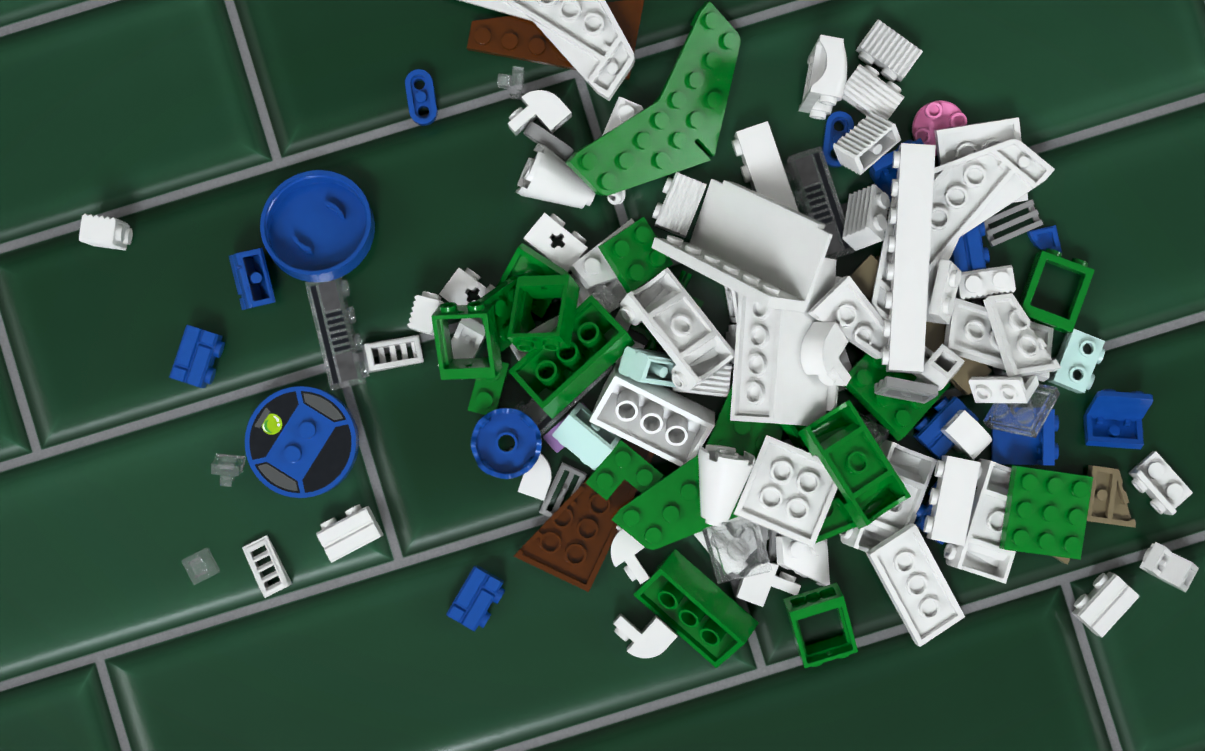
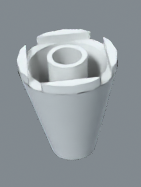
[516,143,596,209]
[698,444,755,526]

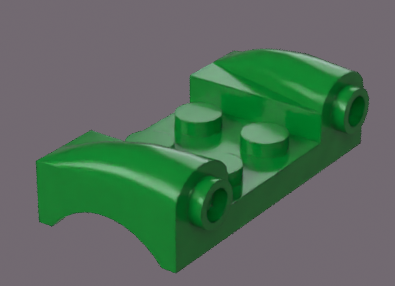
[797,400,911,529]

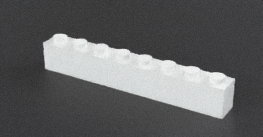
[882,143,936,374]

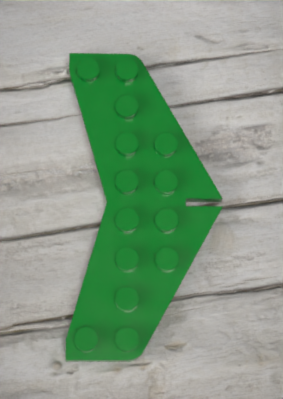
[565,1,741,196]
[611,387,783,550]

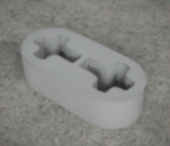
[523,121,574,162]

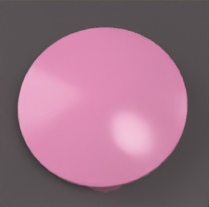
[912,100,967,156]

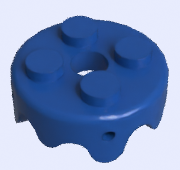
[471,408,542,479]

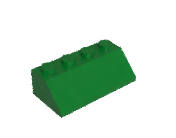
[508,295,635,419]
[633,549,759,668]

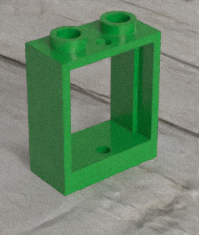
[1018,248,1095,334]
[507,274,580,352]
[431,301,502,380]
[783,582,858,668]

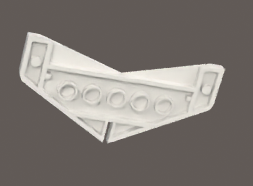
[459,0,635,101]
[871,139,1055,320]

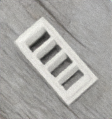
[362,335,424,373]
[242,535,292,598]

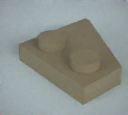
[1087,465,1136,528]

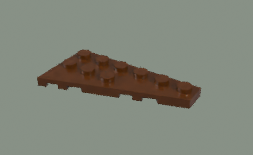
[467,0,644,80]
[514,439,654,592]

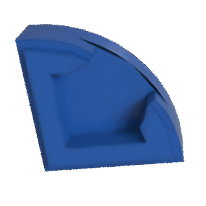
[1027,225,1062,252]

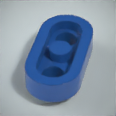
[405,69,438,126]
[822,111,854,168]

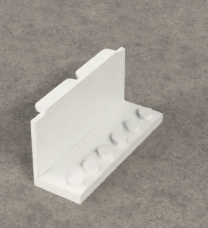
[651,179,833,313]
[730,258,843,426]

